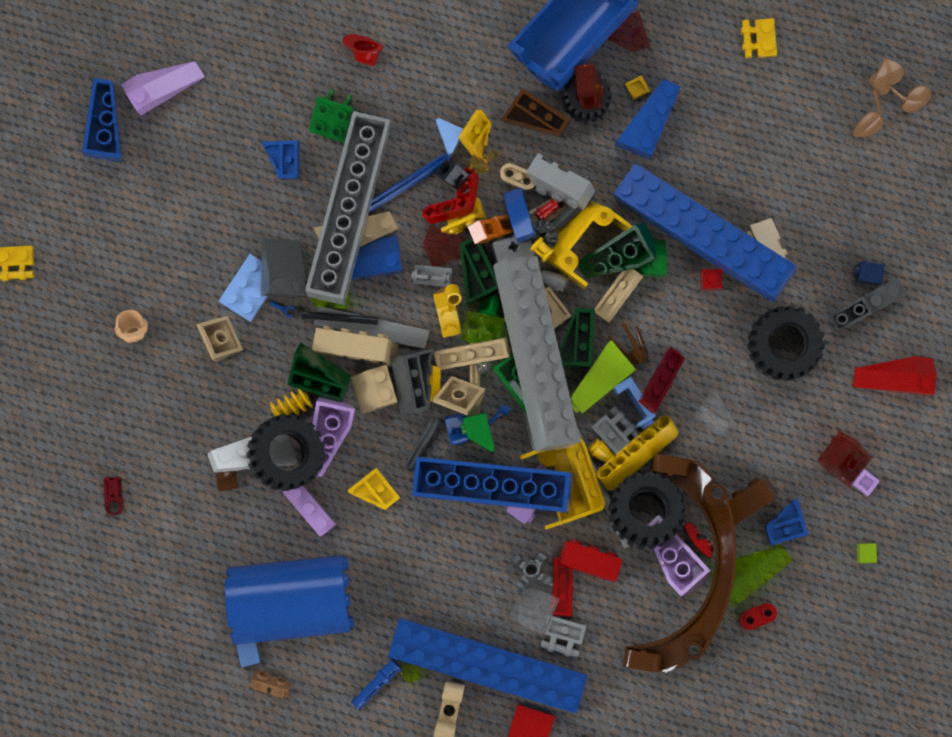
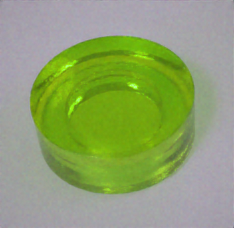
[401,663,421,683]

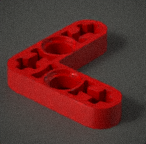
[422,167,479,224]

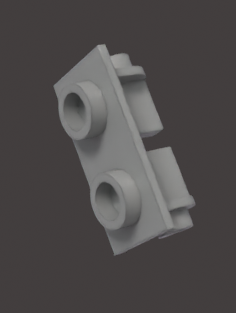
[411,265,452,287]

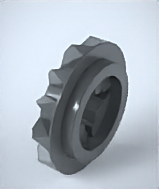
[531,220,558,248]

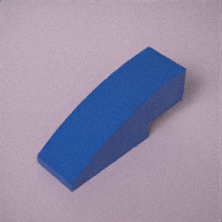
[504,188,537,243]

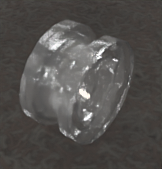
[476,361,492,374]

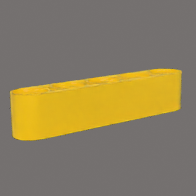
[597,415,678,490]

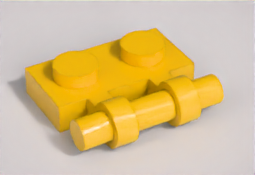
[741,18,777,58]
[0,246,34,281]

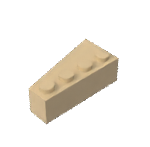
[312,326,399,366]

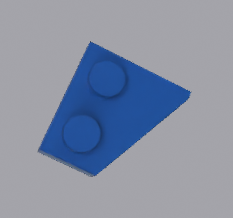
[262,140,300,180]
[764,499,808,545]

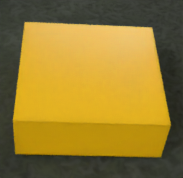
[624,75,650,101]

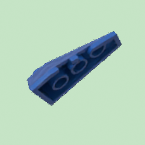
[351,236,403,280]

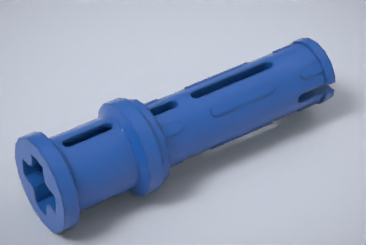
[351,657,403,710]

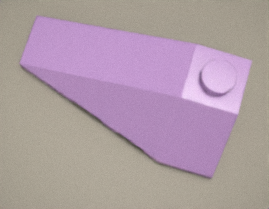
[121,61,205,116]

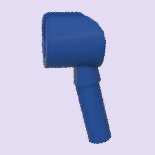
[270,301,296,318]
[488,404,512,426]

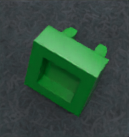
[478,295,502,320]

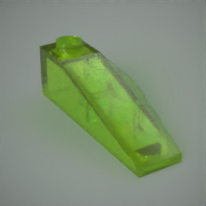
[711,544,793,607]

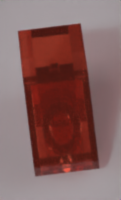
[575,64,604,109]

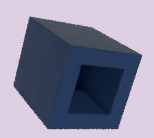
[853,261,885,286]

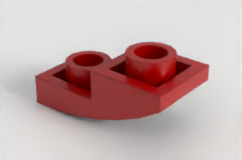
[682,522,714,558]

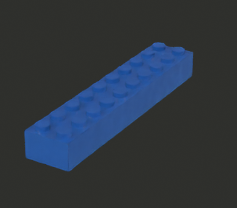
[613,163,796,303]
[388,617,588,714]

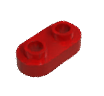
[739,603,777,630]

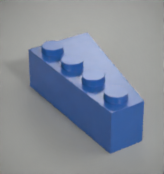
[82,78,122,162]
[615,79,681,160]

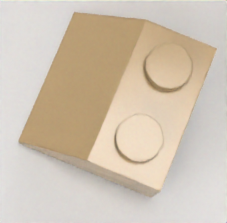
[351,365,398,414]

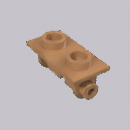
[250,670,292,699]

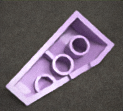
[313,396,355,477]
[647,515,713,597]

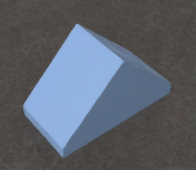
[436,118,463,158]

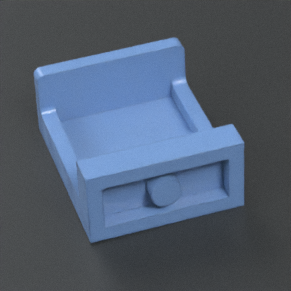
[611,377,656,430]

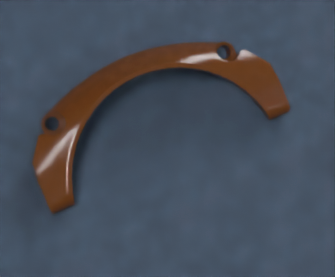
[623,454,736,673]

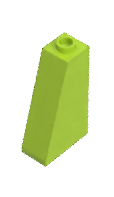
[570,340,636,415]

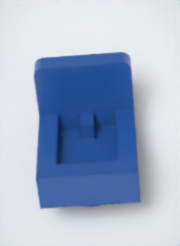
[444,413,469,445]

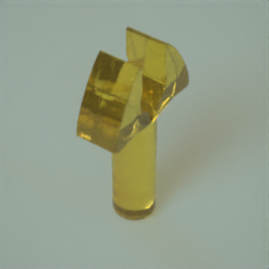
[469,150,499,173]

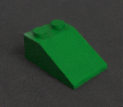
[491,352,527,415]

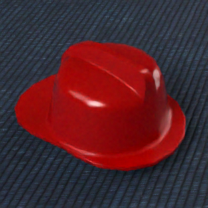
[342,34,384,66]

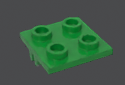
[309,88,354,143]

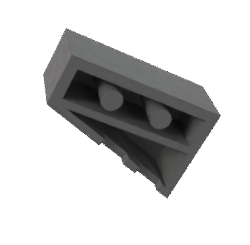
[390,348,434,413]

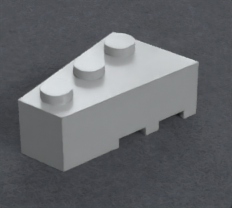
[526,153,596,210]

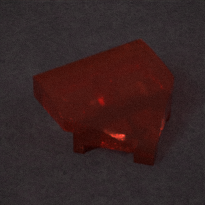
[608,11,651,53]
[423,225,465,267]

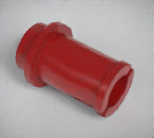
[534,199,559,220]

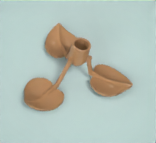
[852,58,932,137]

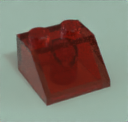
[817,431,872,488]

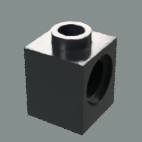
[435,159,468,190]

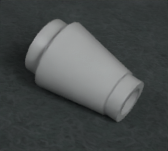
[541,270,569,292]

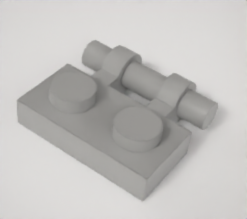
[591,406,640,455]
[540,615,586,658]

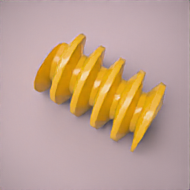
[270,388,313,417]

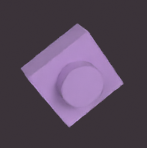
[851,469,879,496]

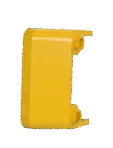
[546,201,632,290]
[520,438,605,530]

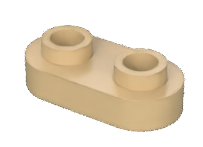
[500,163,535,191]

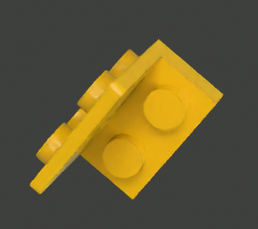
[441,197,487,235]

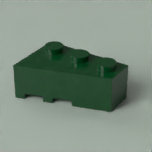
[460,238,499,305]
[559,308,595,369]
[287,342,352,402]

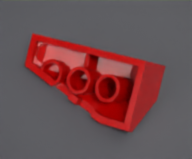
[853,356,937,396]

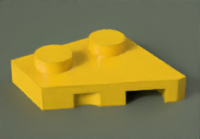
[458,110,491,163]
[347,468,400,510]

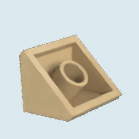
[197,316,243,362]
[433,376,485,416]

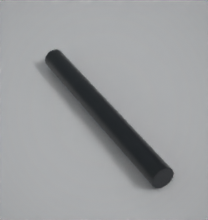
[301,311,379,325]

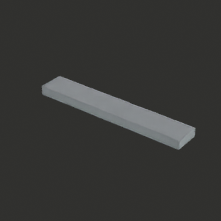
[313,306,429,349]

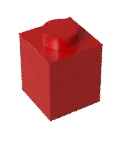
[700,269,722,291]

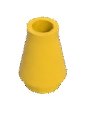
[588,438,614,463]

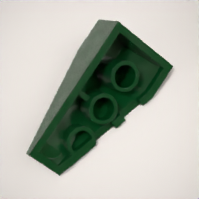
[578,222,656,279]

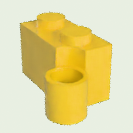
[433,284,462,338]

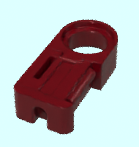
[103,477,124,516]

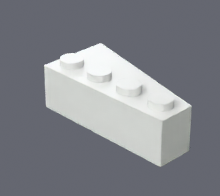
[207,434,297,473]

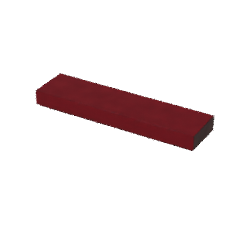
[638,346,685,414]

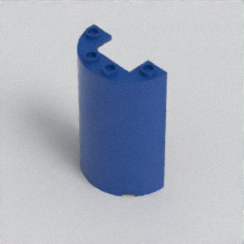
[507,0,639,91]
[225,555,354,645]

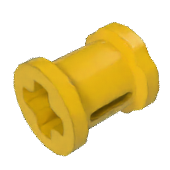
[530,237,555,263]

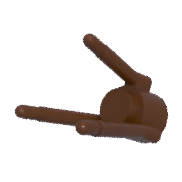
[609,323,649,365]

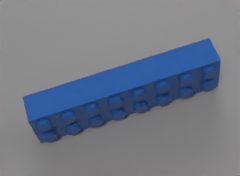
[412,457,573,513]

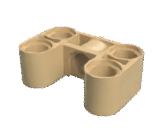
[434,680,465,737]

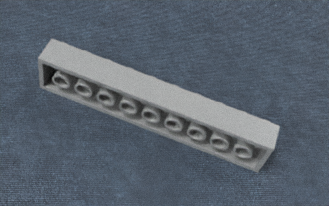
[305,111,391,305]
[493,256,580,452]

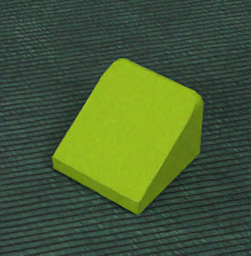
[856,543,877,563]

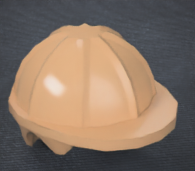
[114,310,148,343]

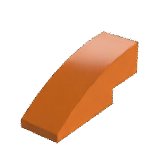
[468,215,514,244]

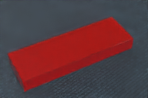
[552,557,573,617]

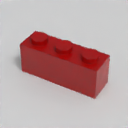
[557,539,623,582]

